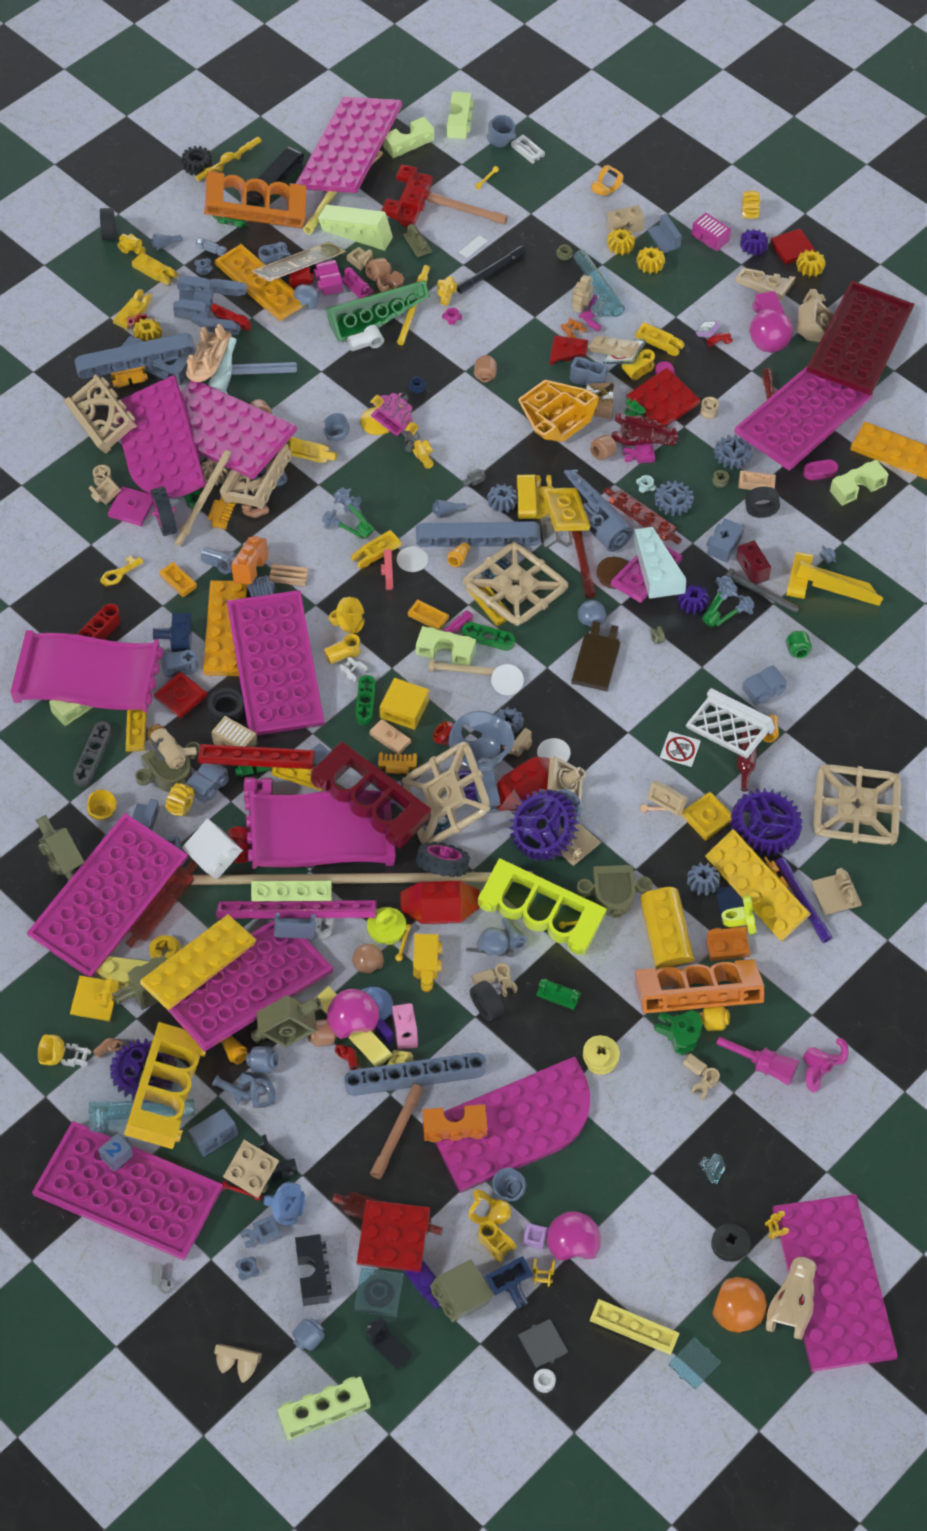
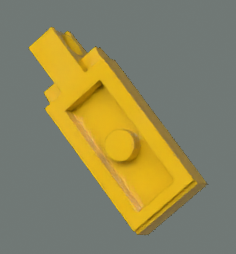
[289,437,338,463]

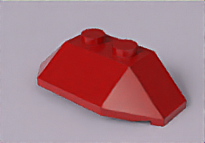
[496,757,550,811]
[401,881,480,924]

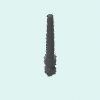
[466,947,514,957]

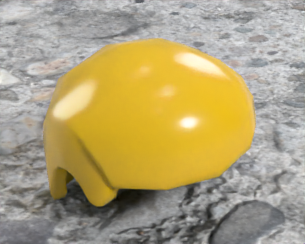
[86,789,117,821]
[38,1034,65,1066]

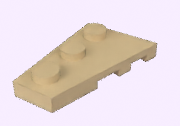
[735,268,795,300]

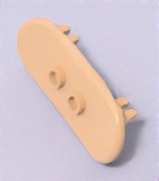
[186,323,232,382]

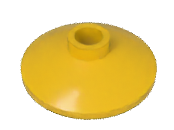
[360,407,390,435]

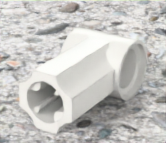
[347,325,384,351]

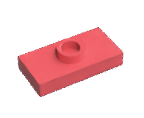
[381,549,393,590]

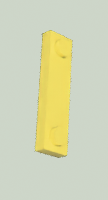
[590,1299,679,1355]

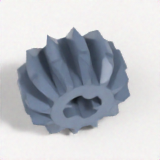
[487,483,518,514]
[687,862,720,896]

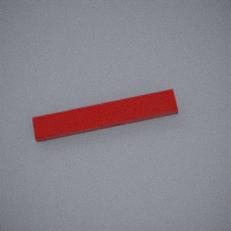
[198,744,315,769]

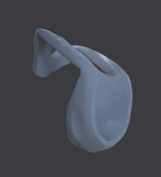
[239,1072,276,1108]

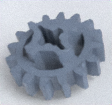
[714,434,753,469]
[654,480,694,516]

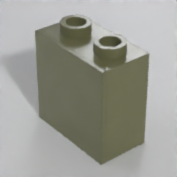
[430,1259,495,1323]

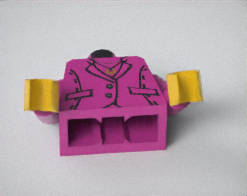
[370,393,419,436]

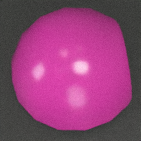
[749,309,793,353]
[327,989,379,1039]
[546,1211,601,1260]

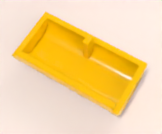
[640,887,695,970]

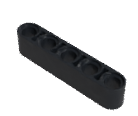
[246,147,304,207]

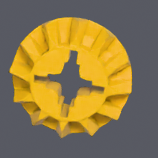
[149,935,181,959]

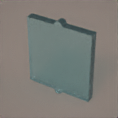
[668,1337,721,1389]

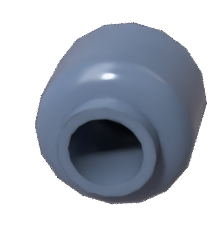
[246,1046,279,1073]
[292,1318,325,1351]

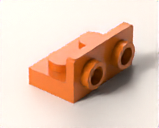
[706,926,750,961]

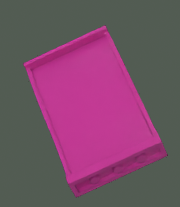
[10,630,163,712]
[245,790,395,869]

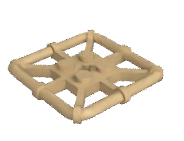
[463,542,568,626]
[401,742,491,844]
[813,764,902,845]

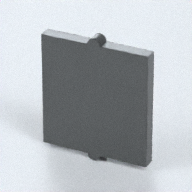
[518,1319,568,1369]

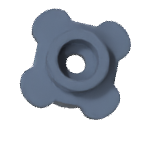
[194,258,213,275]
[819,545,836,564]
[235,1257,259,1280]

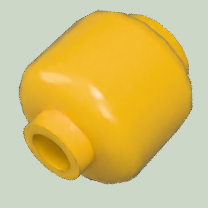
[699,1006,730,1031]

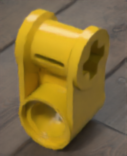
[622,349,655,380]
[477,1220,517,1263]

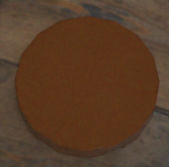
[596,556,629,589]

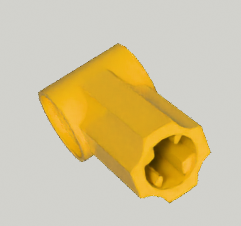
[323,634,361,664]

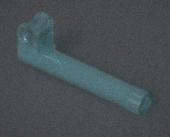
[574,250,625,317]
[88,1099,195,1132]

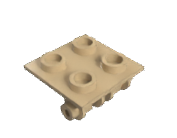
[560,824,601,866]
[811,868,862,915]
[223,1140,279,1198]

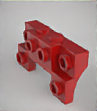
[382,164,433,228]

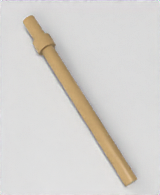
[174,450,231,547]

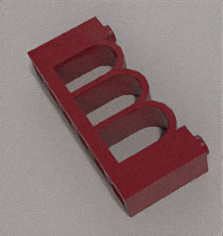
[311,741,431,849]

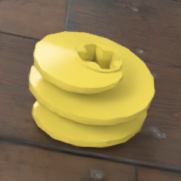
[583,1035,620,1075]

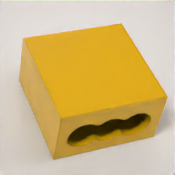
[380,678,429,730]

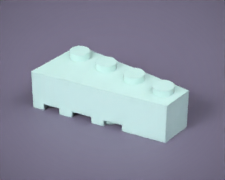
[634,527,686,599]

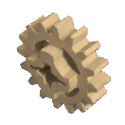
[571,275,594,313]

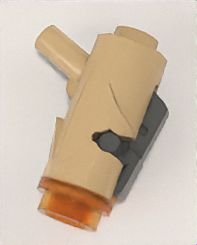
[147,724,196,769]

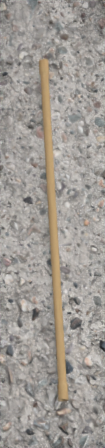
[167,871,533,885]

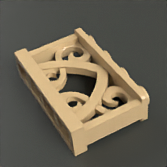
[64,374,137,454]
[220,444,291,509]

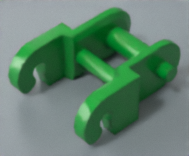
[625,398,646,418]

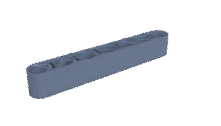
[75,333,196,379]
[416,522,541,547]
[344,1052,486,1096]

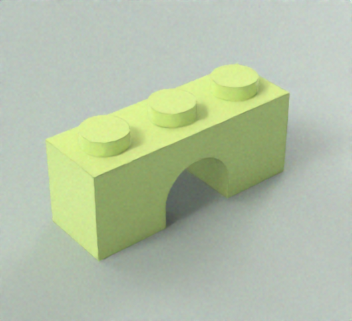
[447,91,474,139]
[383,117,434,158]
[830,460,889,506]
[416,626,476,666]

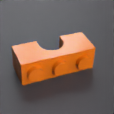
[231,536,269,584]
[422,1104,487,1142]

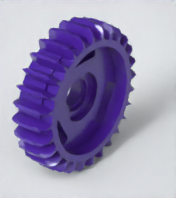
[730,788,803,857]
[509,789,580,861]

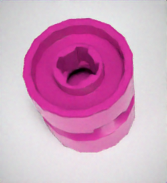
[244,777,273,802]

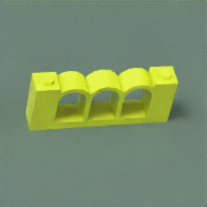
[478,858,607,956]

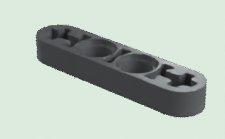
[73,721,112,787]

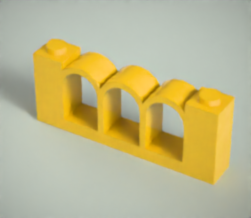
[124,1022,206,1149]

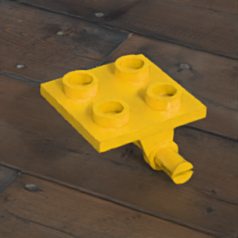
[70,976,120,1022]

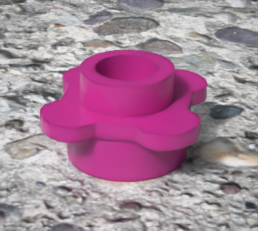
[442,308,462,325]

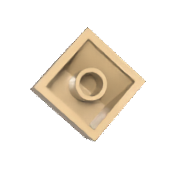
[796,297,834,342]

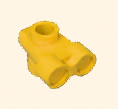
[117,234,146,255]
[437,276,457,306]
[412,439,434,469]

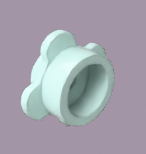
[636,475,656,493]

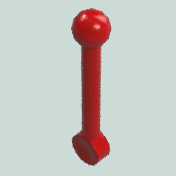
[220,1180,262,1201]

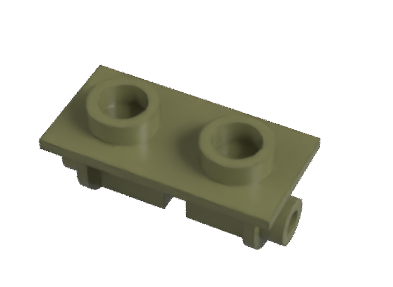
[403,224,432,258]

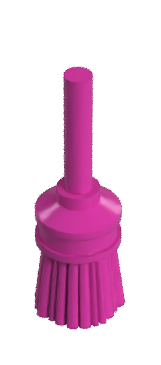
[716,1037,799,1086]

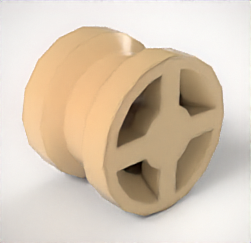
[700,397,719,419]
[93,465,112,486]

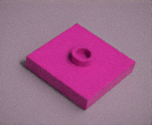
[108,486,153,527]

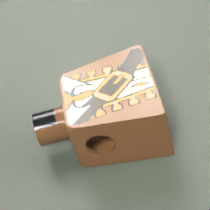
[586,382,614,419]

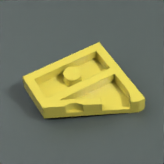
[95,956,148,990]

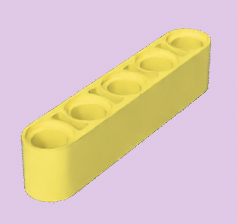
[317,986,393,1067]

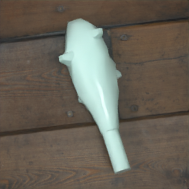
[208,337,237,394]

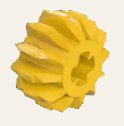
[741,190,760,219]
[607,228,635,256]
[636,246,665,274]
[796,249,825,278]
[133,318,163,342]
[165,783,195,817]

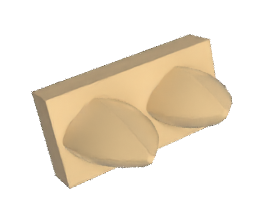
[647,780,687,816]
[214,1344,262,1383]

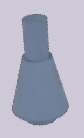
[151,234,182,251]
[432,499,466,517]
[502,917,527,950]

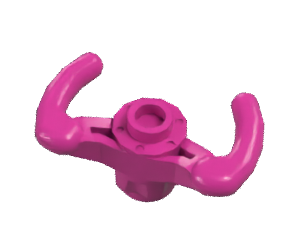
[803,1038,849,1092]

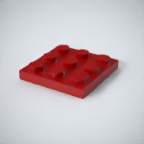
[626,368,700,427]
[356,1200,430,1273]

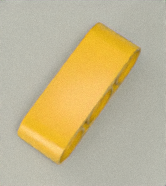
[517,475,537,519]
[786,551,814,599]

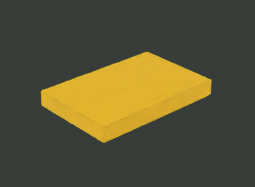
[542,488,590,531]

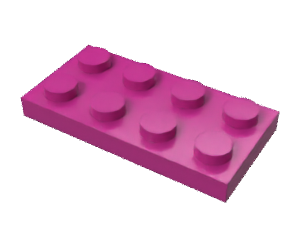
[611,546,682,603]

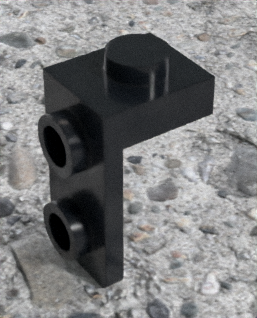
[259,1134,297,1181]
[366,1317,412,1370]

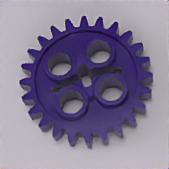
[110,1038,177,1100]

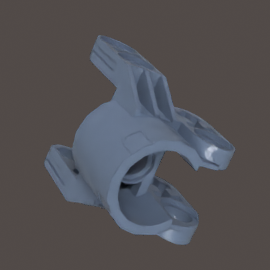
[173,276,247,335]

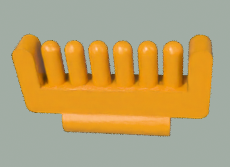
[208,497,236,530]
[378,752,417,774]

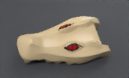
[766,1257,817,1340]

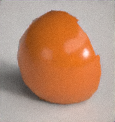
[713,1277,767,1333]

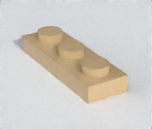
[588,336,640,358]

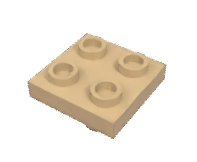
[547,756,586,801]

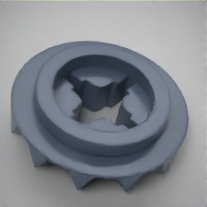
[495,707,524,734]

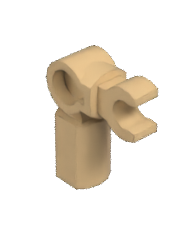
[471,963,517,997]
[683,1053,720,1101]

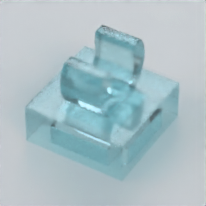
[699,1153,726,1184]

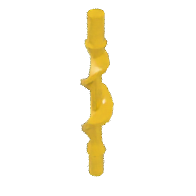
[195,137,261,182]

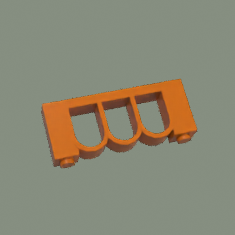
[203,171,306,228]
[635,959,764,1014]

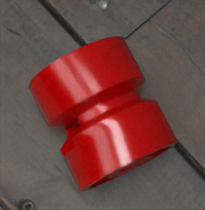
[227,827,251,863]

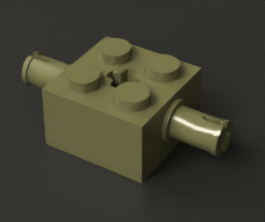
[35,815,85,881]
[113,955,167,1010]
[251,995,322,1048]

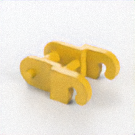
[765,1211,789,1240]
[532,1258,555,1287]

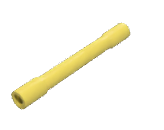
[303,191,337,234]

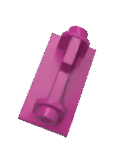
[342,267,374,298]

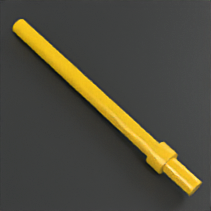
[397,265,430,345]

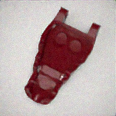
[611,413,678,446]

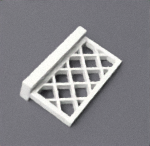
[686,688,775,758]

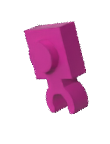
[623,444,655,463]

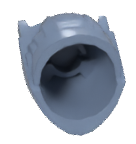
[487,115,517,148]

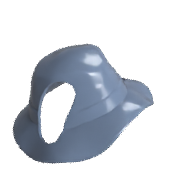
[449,711,514,770]

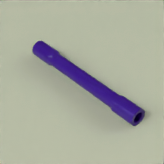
[775,857,832,943]

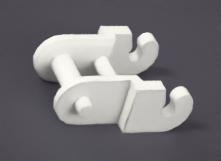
[340,657,368,682]
[61,1043,91,1067]

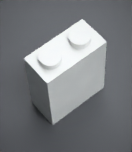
[182,818,243,880]

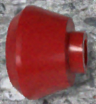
[433,721,454,746]

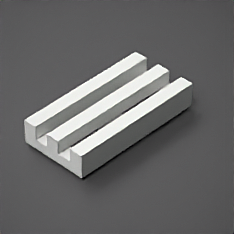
[511,135,545,164]

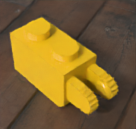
[413,934,442,993]

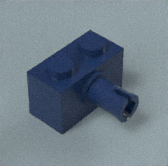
[153,613,192,656]
[483,1256,533,1309]

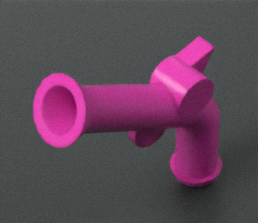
[579,295,602,332]

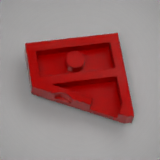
[211,303,252,331]
[550,335,588,365]

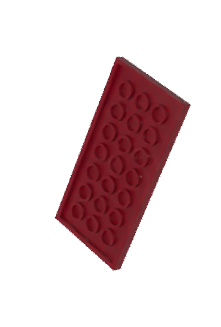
[806,280,915,396]

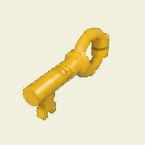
[100,555,143,587]

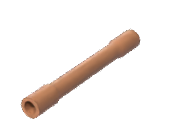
[428,192,508,225]
[370,1084,424,1179]

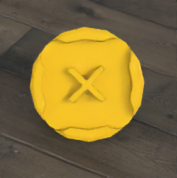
[328,597,364,634]

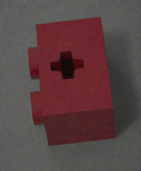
[736,540,771,584]

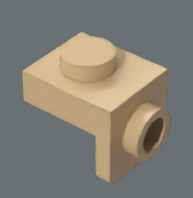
[347,247,373,271]
[89,476,121,505]
[503,728,532,757]

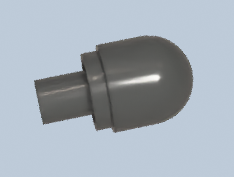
[405,431,420,452]
[461,469,486,487]

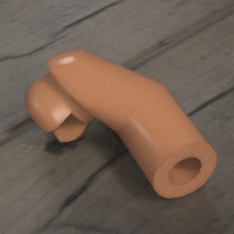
[242,504,269,518]
[93,1038,124,1059]

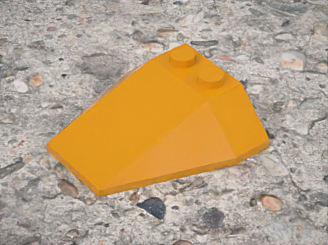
[518,380,599,442]

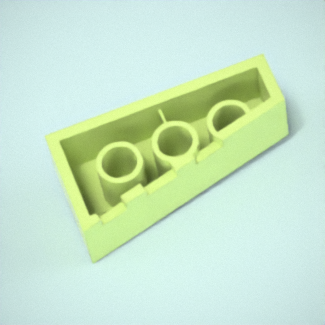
[318,205,393,251]

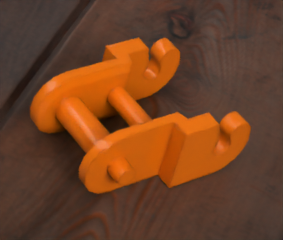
[561,318,586,338]

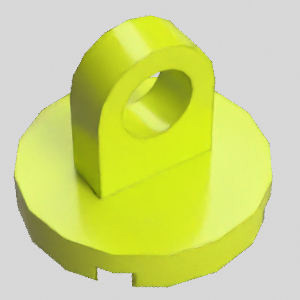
[722,895,757,935]
[367,907,406,945]

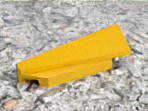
[796,560,883,606]

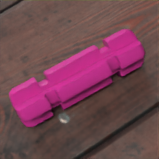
[443,610,473,633]

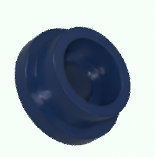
[409,377,426,393]

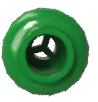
[786,630,812,659]

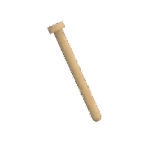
[429,659,496,675]

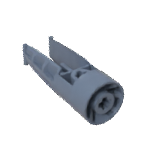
[564,470,634,552]

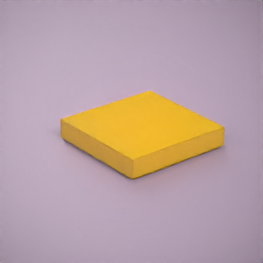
[681,792,731,841]

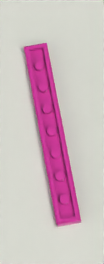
[216,900,377,919]

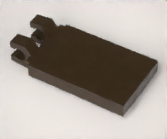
[571,621,621,692]

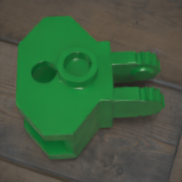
[654,1010,703,1056]

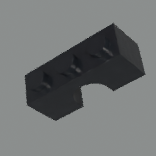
[295,1234,332,1306]

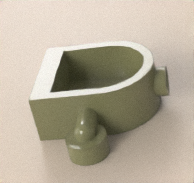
[135,741,200,792]
[577,865,652,918]

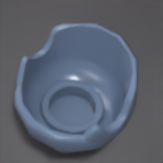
[293,284,319,310]
[323,413,350,441]
[578,600,607,627]
[477,927,509,956]
[492,1167,527,1202]

